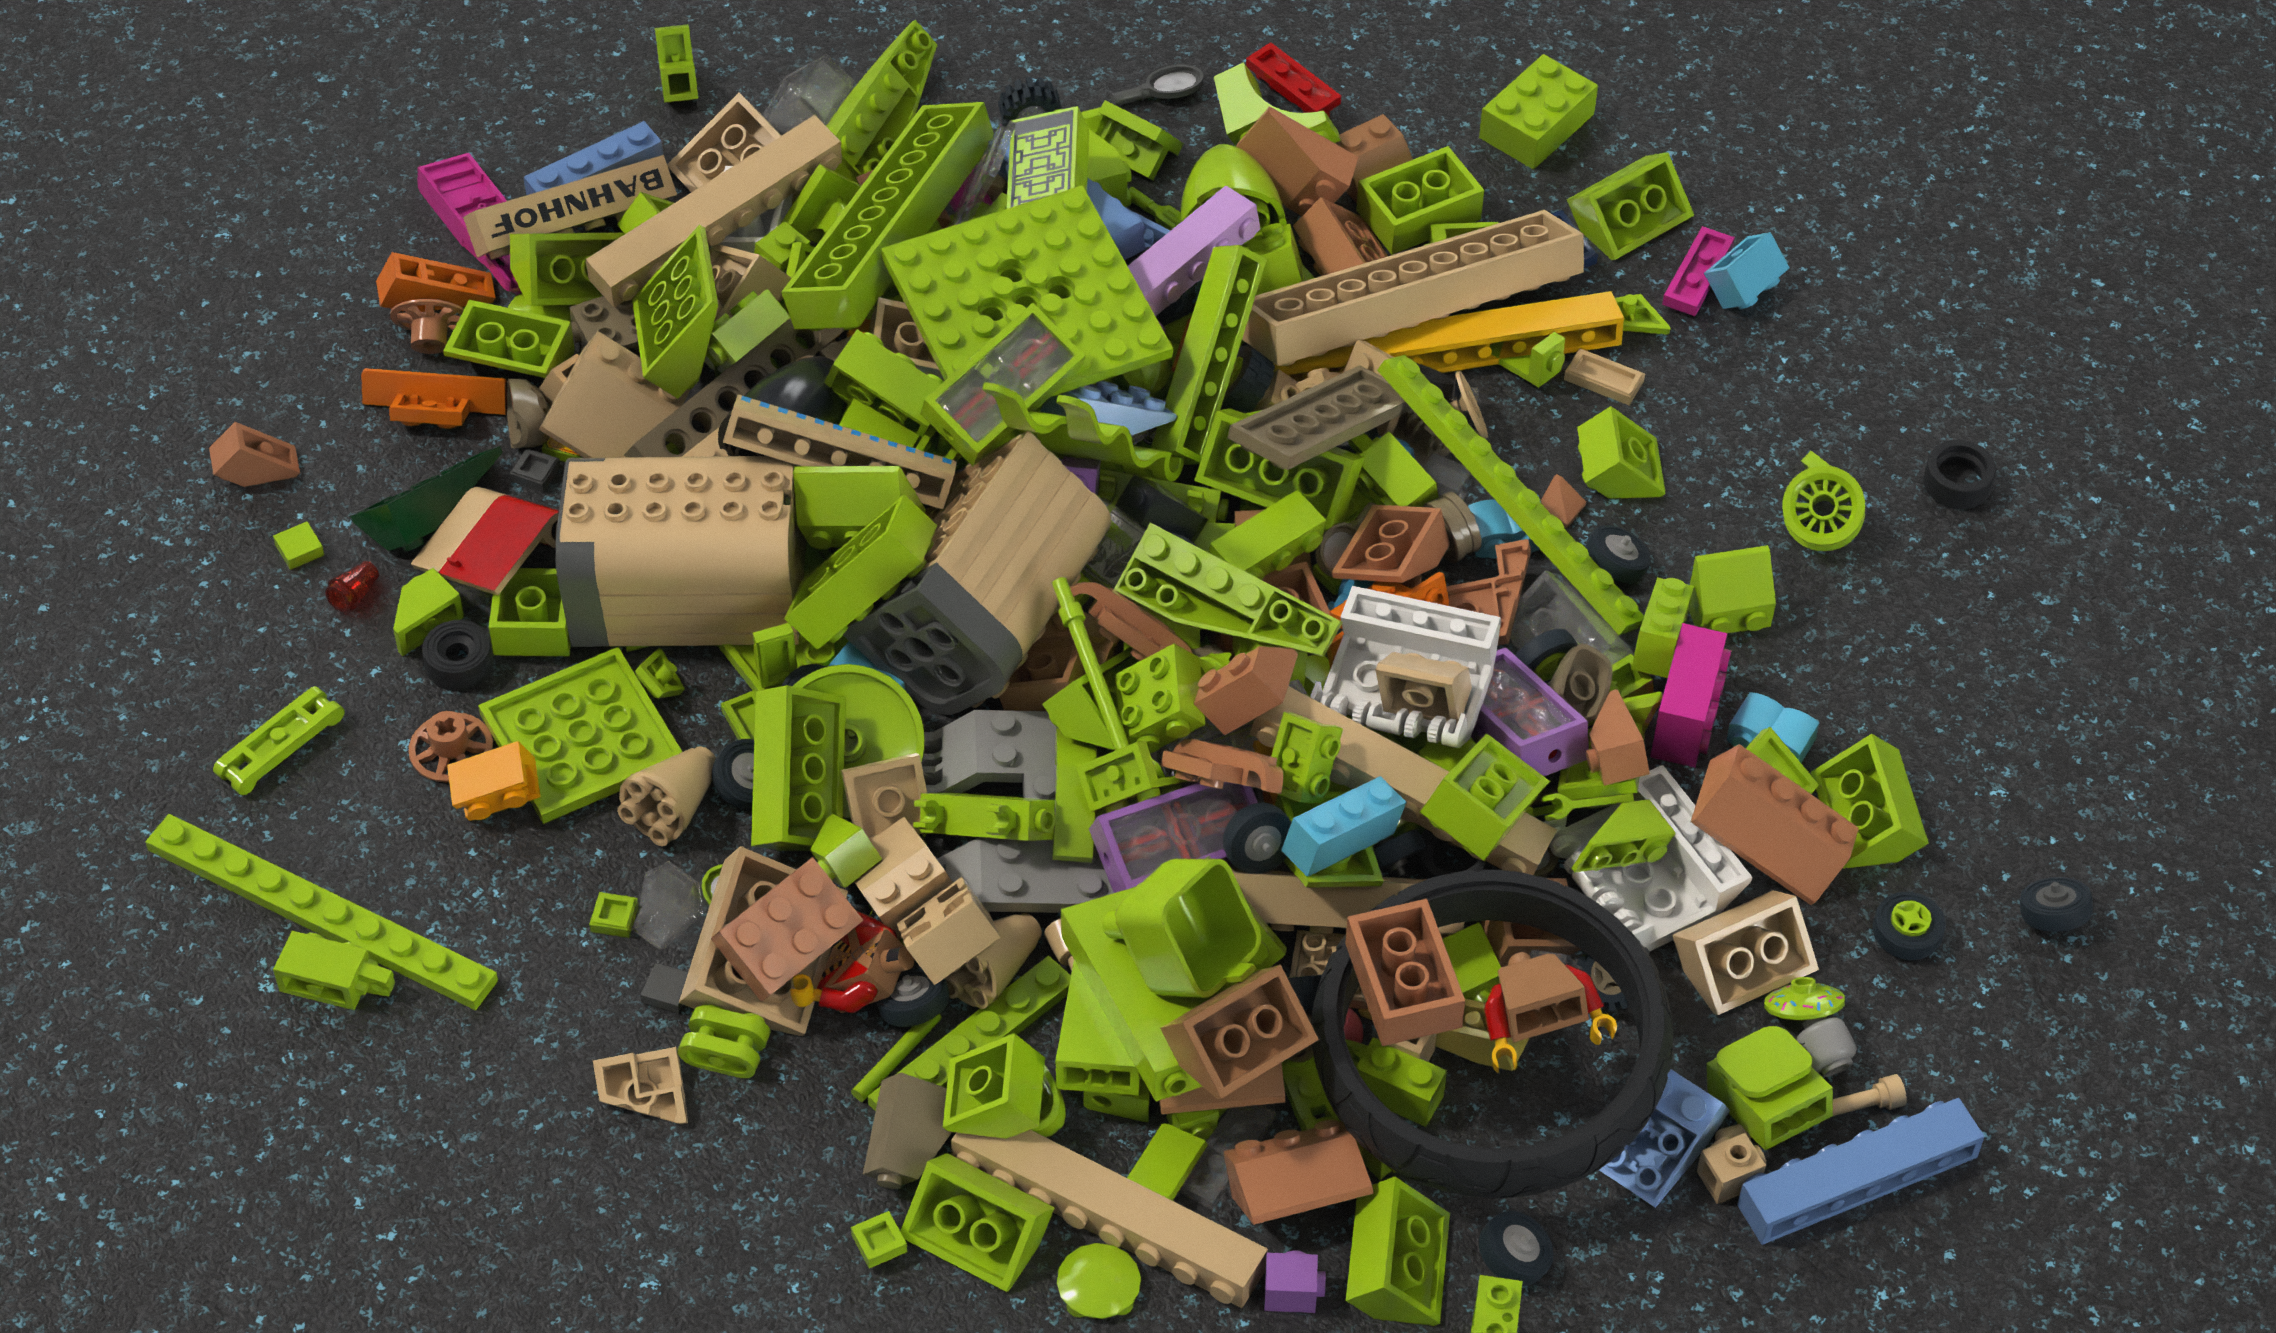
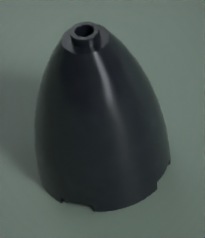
[718,356,845,456]

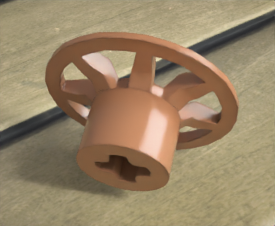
[390,299,464,354]
[409,711,493,782]

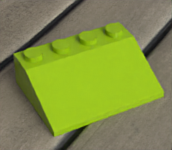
[632,224,718,399]

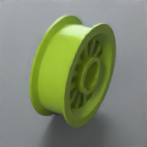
[1782,466,1865,551]

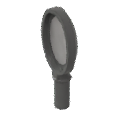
[1111,64,1203,106]

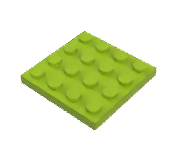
[478,647,682,824]

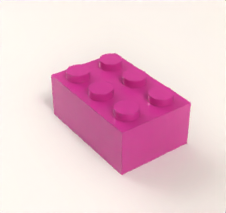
[1650,623,1732,768]

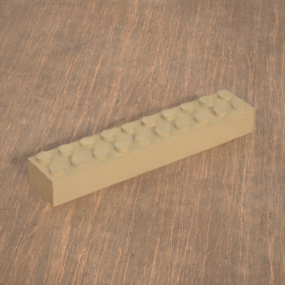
[1242,210,1584,366]

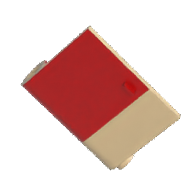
[411,487,559,595]

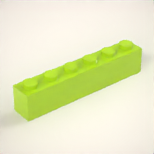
[1151,245,1267,465]

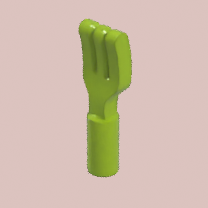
[1129,187,1180,231]

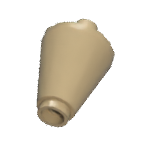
[617,746,716,846]
[945,913,1042,1009]

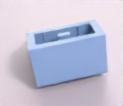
[1040,380,1177,436]
[1599,1069,1730,1208]

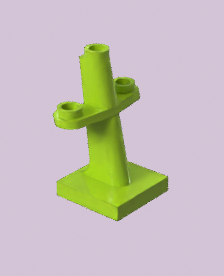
[781,164,894,292]

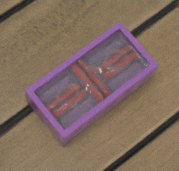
[1471,647,1589,776]
[1089,782,1258,893]

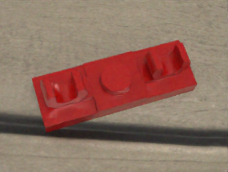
[1246,42,1341,117]

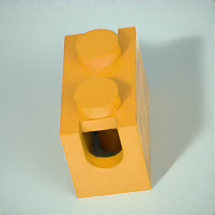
[447,741,540,821]

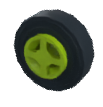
[1515,629,1578,683]
[1872,892,1946,960]

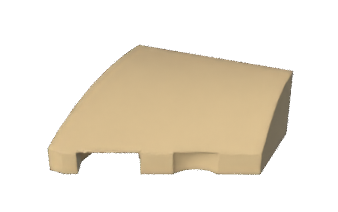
[593,1047,688,1124]

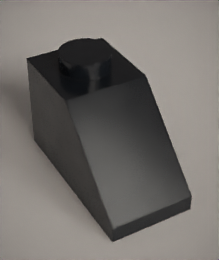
[1115,474,1209,543]

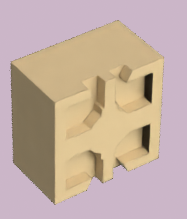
[897,877,1001,985]

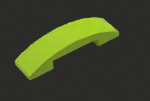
[1052,728,1096,863]

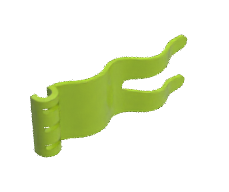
[982,382,1184,482]

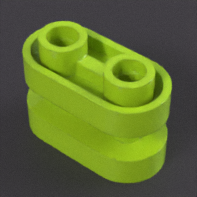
[677,1004,771,1078]

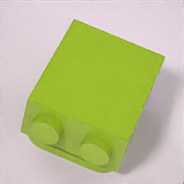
[1707,1026,1833,1150]

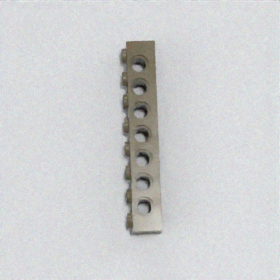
[624,318,849,457]

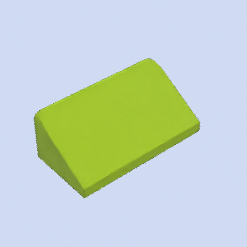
[1127,1123,1208,1201]

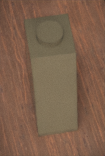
[863,1073,952,1189]

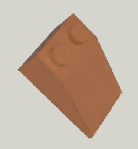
[1236,106,1359,216]
[1331,505,1450,583]

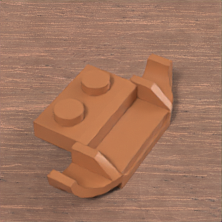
[1070,582,1193,661]
[1161,739,1283,794]

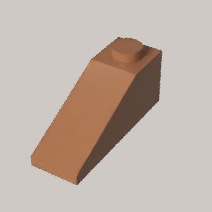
[1586,689,1650,786]

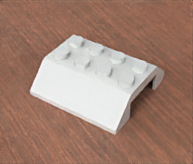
[1310,586,1501,748]
[1544,765,1752,951]

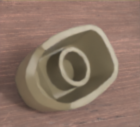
[507,379,550,448]
[1549,643,1612,723]

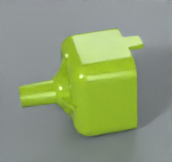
[1103,859,1261,998]

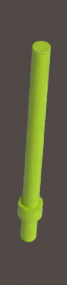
[1052,577,1130,751]

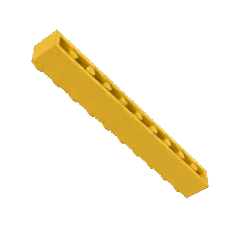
[1273,291,1624,382]

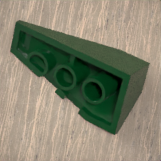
[350,446,503,552]

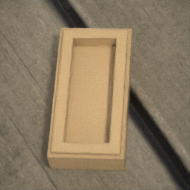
[1564,348,1645,406]

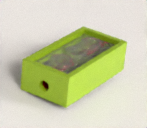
[920,303,1086,467]

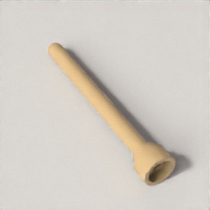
[1715,1074,1907,1141]

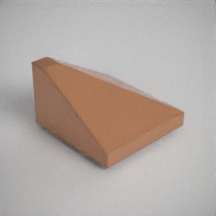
[1541,474,1586,528]

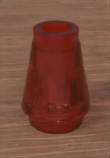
[325,561,379,612]

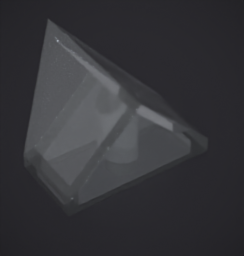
[631,861,703,950]

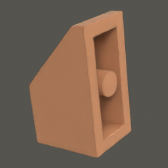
[209,422,300,487]

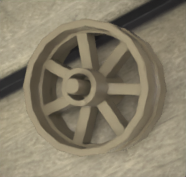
[1423,491,1482,563]

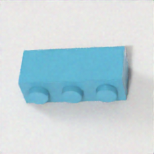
[1281,776,1407,877]

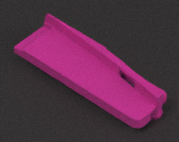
[417,153,522,295]

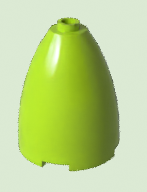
[1180,144,1287,233]

